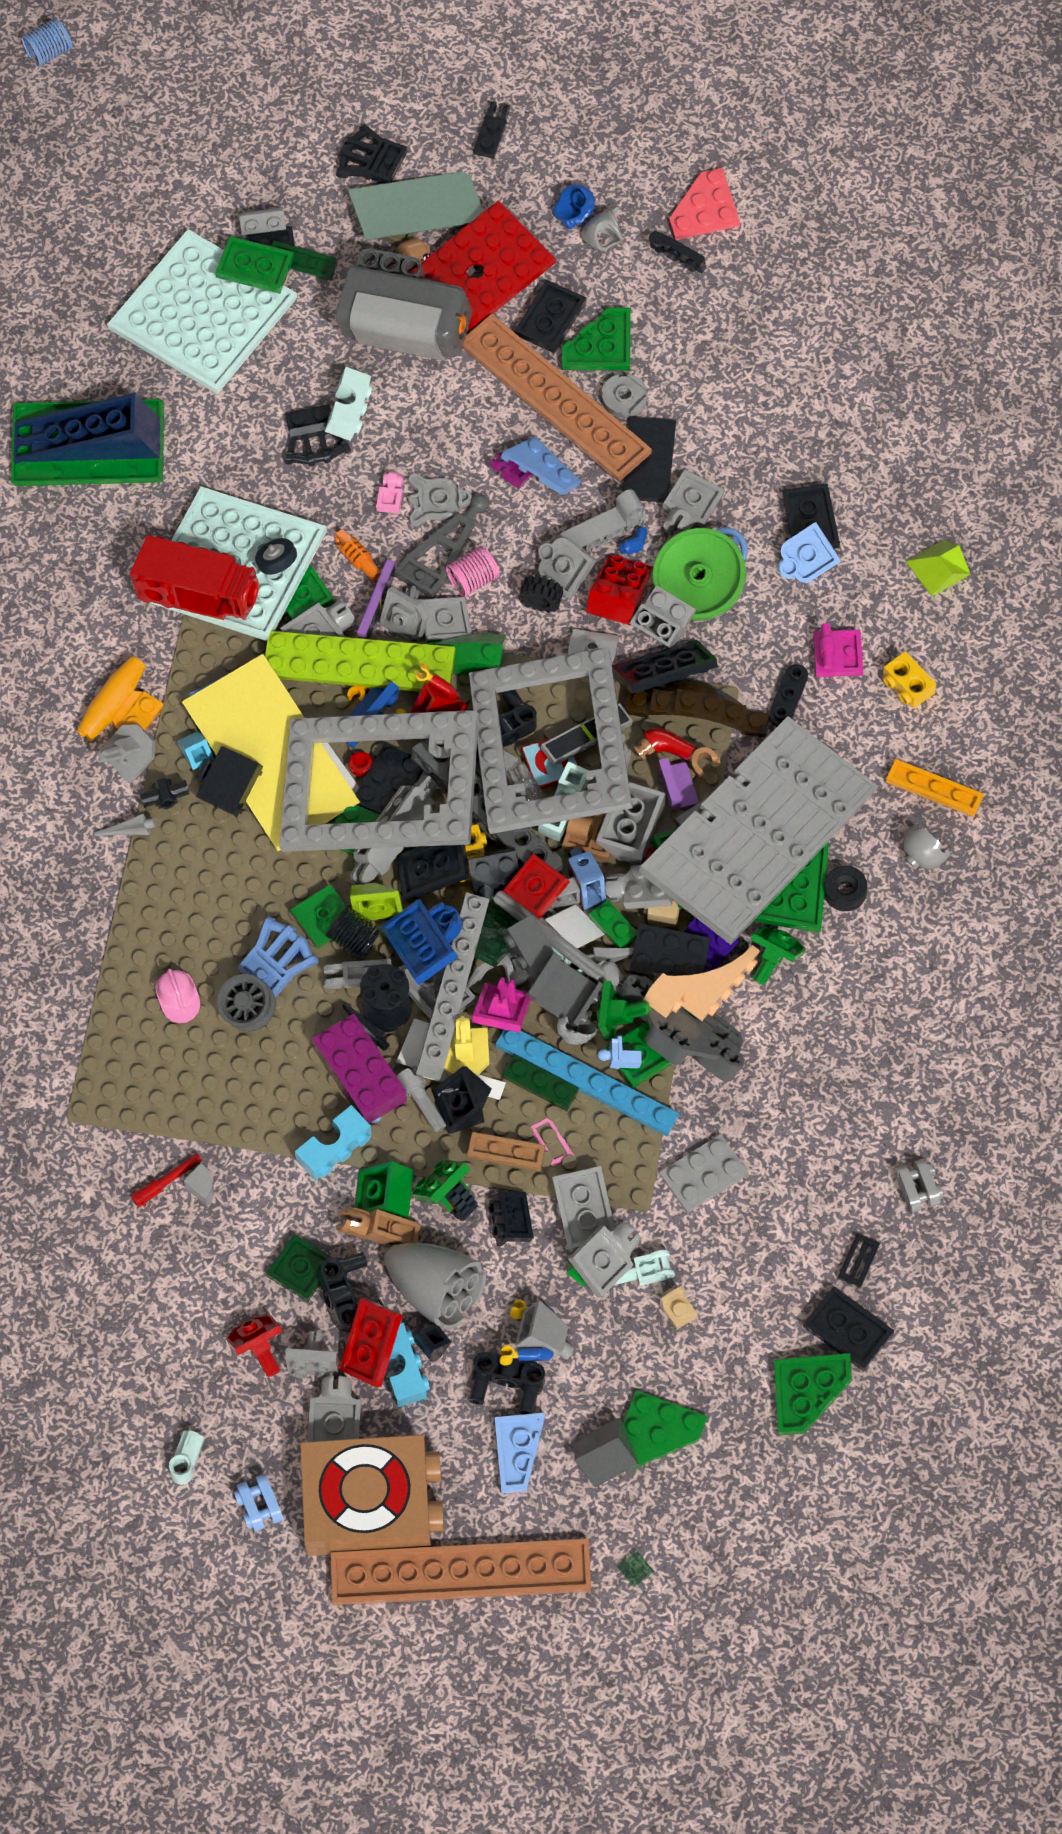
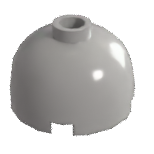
[903,822,951,869]

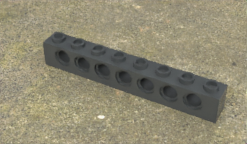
[411,738,563,874]

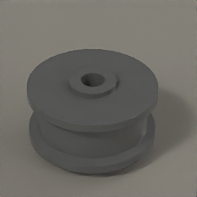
[217,974,276,1032]

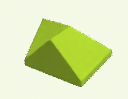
[906,539,970,596]
[350,883,403,922]

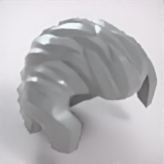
[557,1010,597,1045]

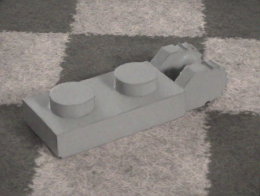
[323,959,392,989]

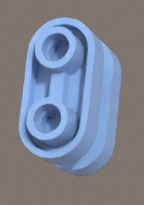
[234,1474,284,1532]

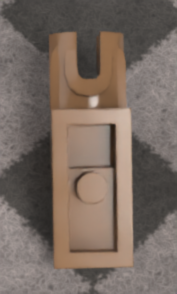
[336,1206,421,1245]

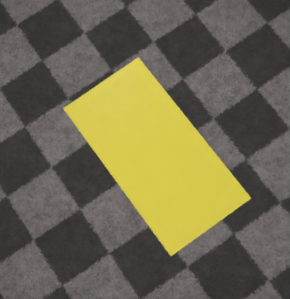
[182,654,360,851]

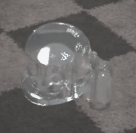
[506,762,543,801]

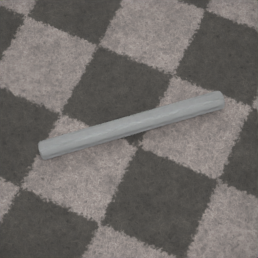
[493,891,606,982]

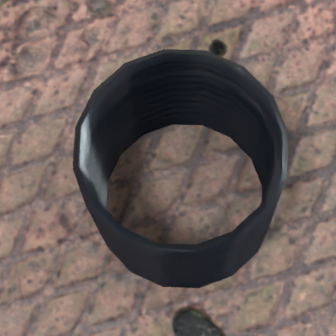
[325,905,382,961]

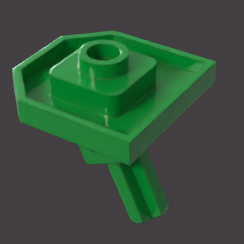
[750,926,806,985]
[597,981,651,1041]

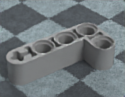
[555,489,645,552]

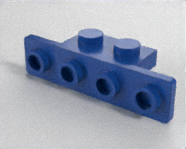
[345,681,401,748]

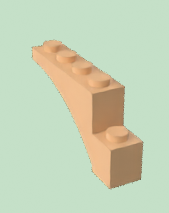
[643,945,760,1021]

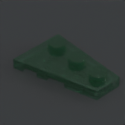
[474,902,519,967]

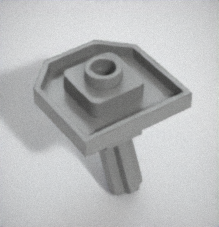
[379,586,428,641]
[97,724,155,783]

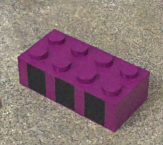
[312,1014,407,1123]

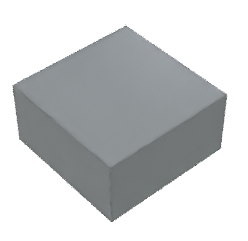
[550,877,580,910]

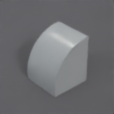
[184,1163,214,1207]

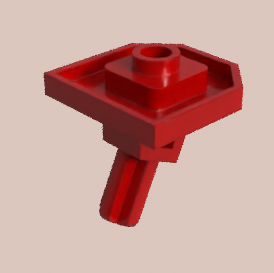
[226,1314,283,1378]

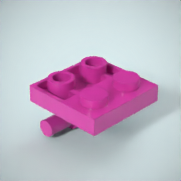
[813,623,863,677]

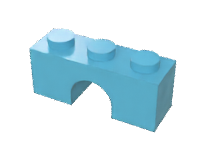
[295,1105,372,1181]
[389,1323,430,1407]

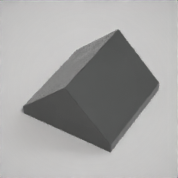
[574,1418,639,1486]

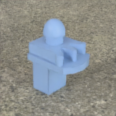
[597,1035,642,1069]

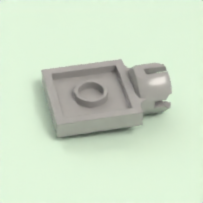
[662,469,725,535]
[280,600,355,637]
[605,865,673,909]
[568,1222,640,1298]
[308,1376,362,1442]

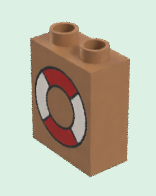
[300,1435,444,1556]

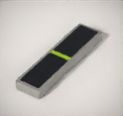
[541,703,633,766]

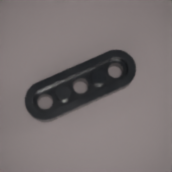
[769,664,808,727]

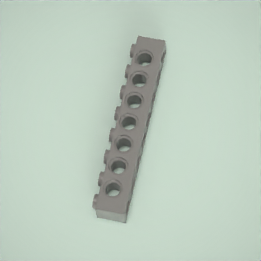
[416,893,489,1081]

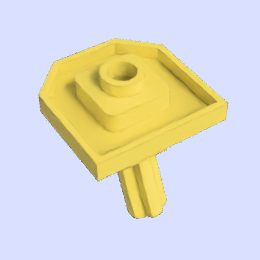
[444,1016,489,1076]

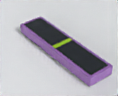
[357,560,395,639]

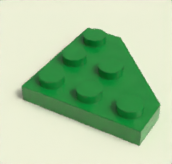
[562,308,631,371]
[774,1353,853,1436]
[623,1390,708,1470]

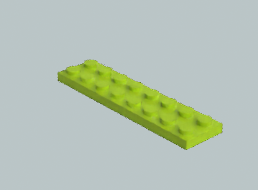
[265,631,456,692]

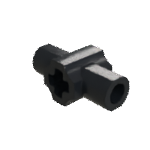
[140,778,190,809]

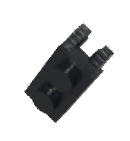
[473,101,510,159]
[649,231,706,274]

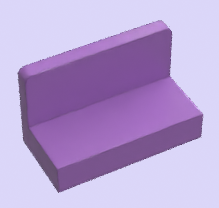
[659,758,699,812]

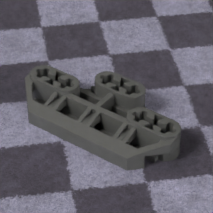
[617,972,744,1082]

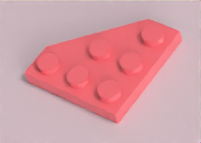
[669,168,740,240]

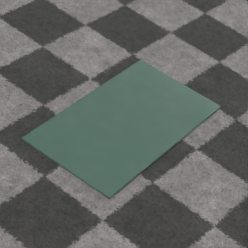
[348,172,484,240]

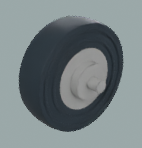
[255,538,297,575]

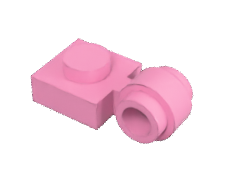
[376,471,404,514]

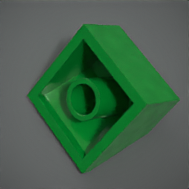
[354,1161,414,1218]

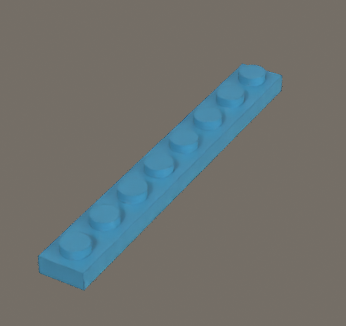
[496,1029,679,1137]

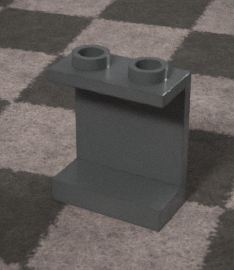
[524,952,603,1028]

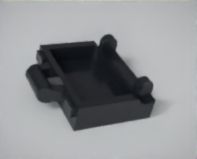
[196,746,263,817]

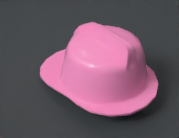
[155,968,200,1023]

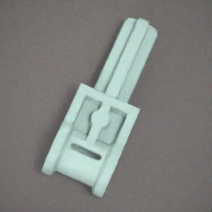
[614,1250,675,1286]

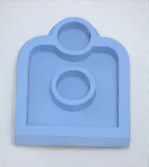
[778,522,841,582]

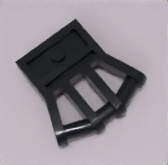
[336,124,408,184]
[285,404,351,467]

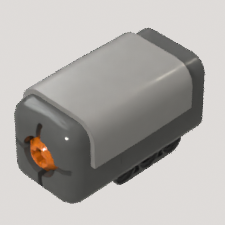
[336,249,473,361]

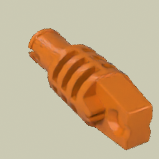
[335,529,382,583]

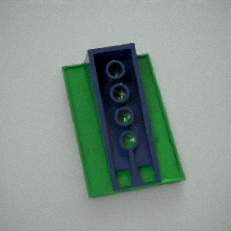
[11,393,164,486]

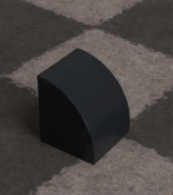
[414,1323,451,1361]

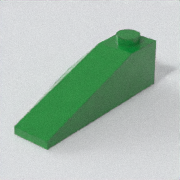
[423,633,506,675]

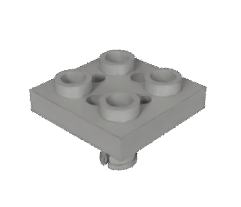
[285,1331,340,1380]

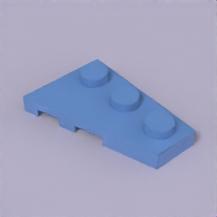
[501,436,581,495]

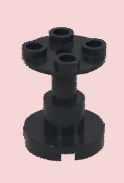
[360,964,412,1032]

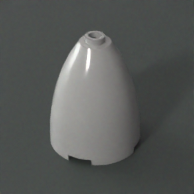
[384,1243,486,1330]

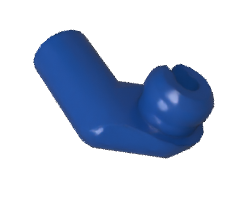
[619,527,648,555]

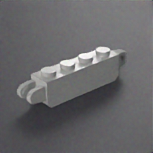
[350,775,437,884]

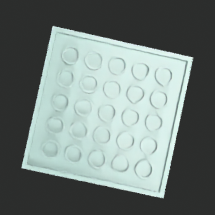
[107,229,297,394]
[151,487,327,641]

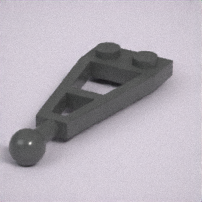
[394,494,489,599]

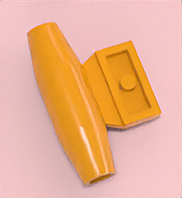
[77,656,164,741]

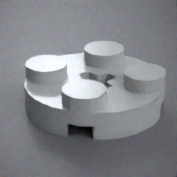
[602,374,647,419]

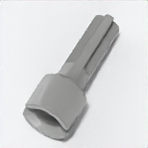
[396,1066,446,1132]

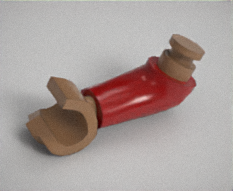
[633,728,721,778]

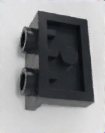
[488,1191,534,1246]

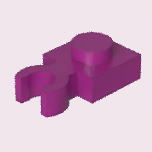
[490,452,533,489]

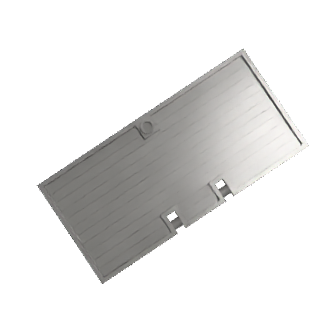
[639,716,879,945]

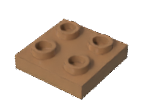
[562,813,611,862]

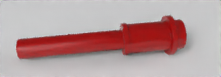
[130,1153,202,1208]

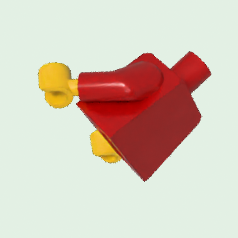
[395,663,468,714]

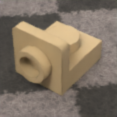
[660,1286,698,1330]

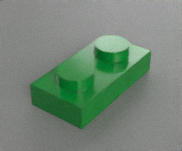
[589,900,637,948]

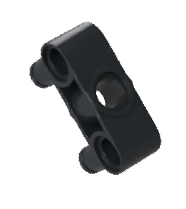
[466,689,537,754]
[316,1252,384,1331]
[469,1352,545,1415]

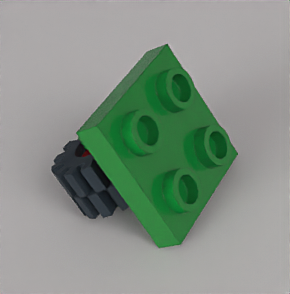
[412,1160,478,1221]

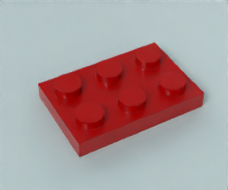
[339,1298,403,1387]

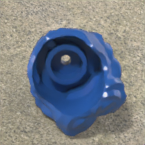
[552,184,595,229]

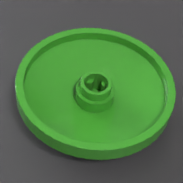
[653,528,747,621]

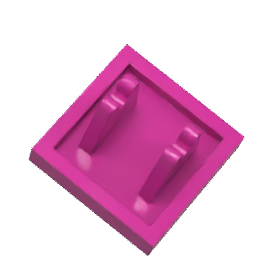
[472,977,531,1033]

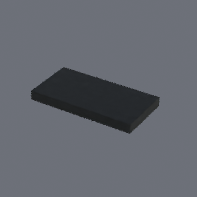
[623,417,676,503]

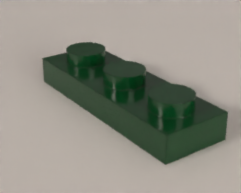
[271,240,338,281]
[502,1055,579,1111]

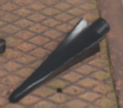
[342,1002,390,1051]

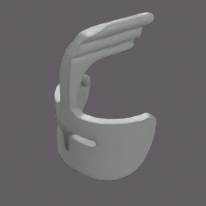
[466,946,528,988]

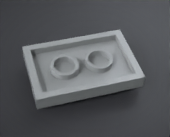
[399,965,477,1020]
[659,1134,749,1214]
[552,1166,614,1251]

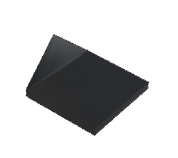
[432,1066,492,1134]

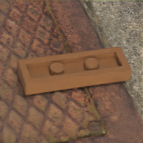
[467,1132,545,1171]

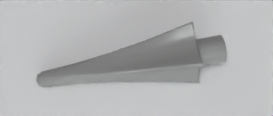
[94,814,157,836]
[586,947,634,964]

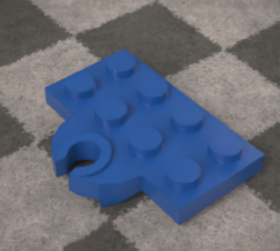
[380,899,463,985]

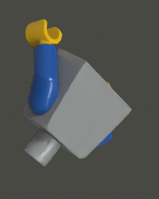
[499,1299,574,1365]

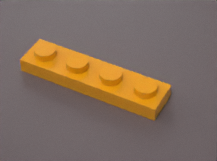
[886,759,984,817]

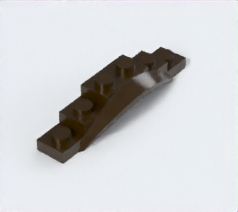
[625,684,769,738]

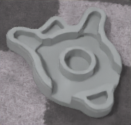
[408,473,472,527]

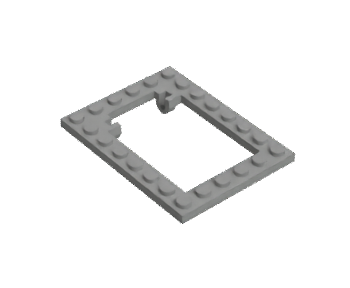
[469,647,633,834]
[280,710,479,852]

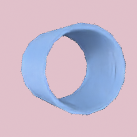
[22,18,73,67]

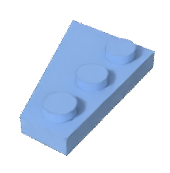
[495,1413,545,1494]

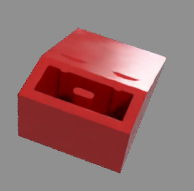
[586,554,653,625]

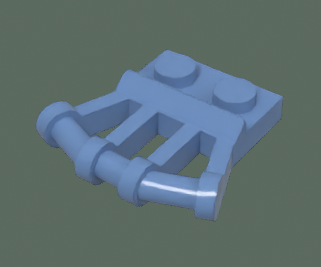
[237,917,319,998]

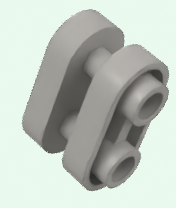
[895,1158,943,1213]

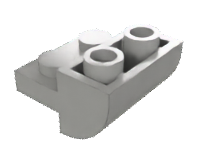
[630,585,697,648]

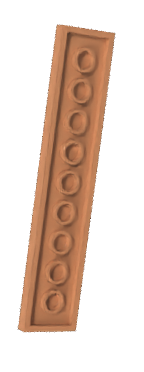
[462,314,652,482]
[331,1539,591,1605]

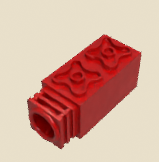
[130,535,259,621]

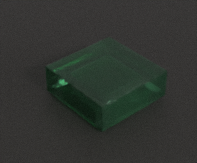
[617,1551,654,1588]

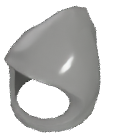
[581,206,624,251]

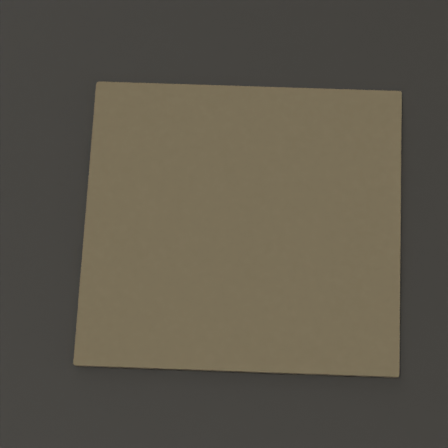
[67,614,739,1212]

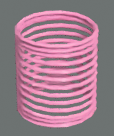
[446,546,500,597]

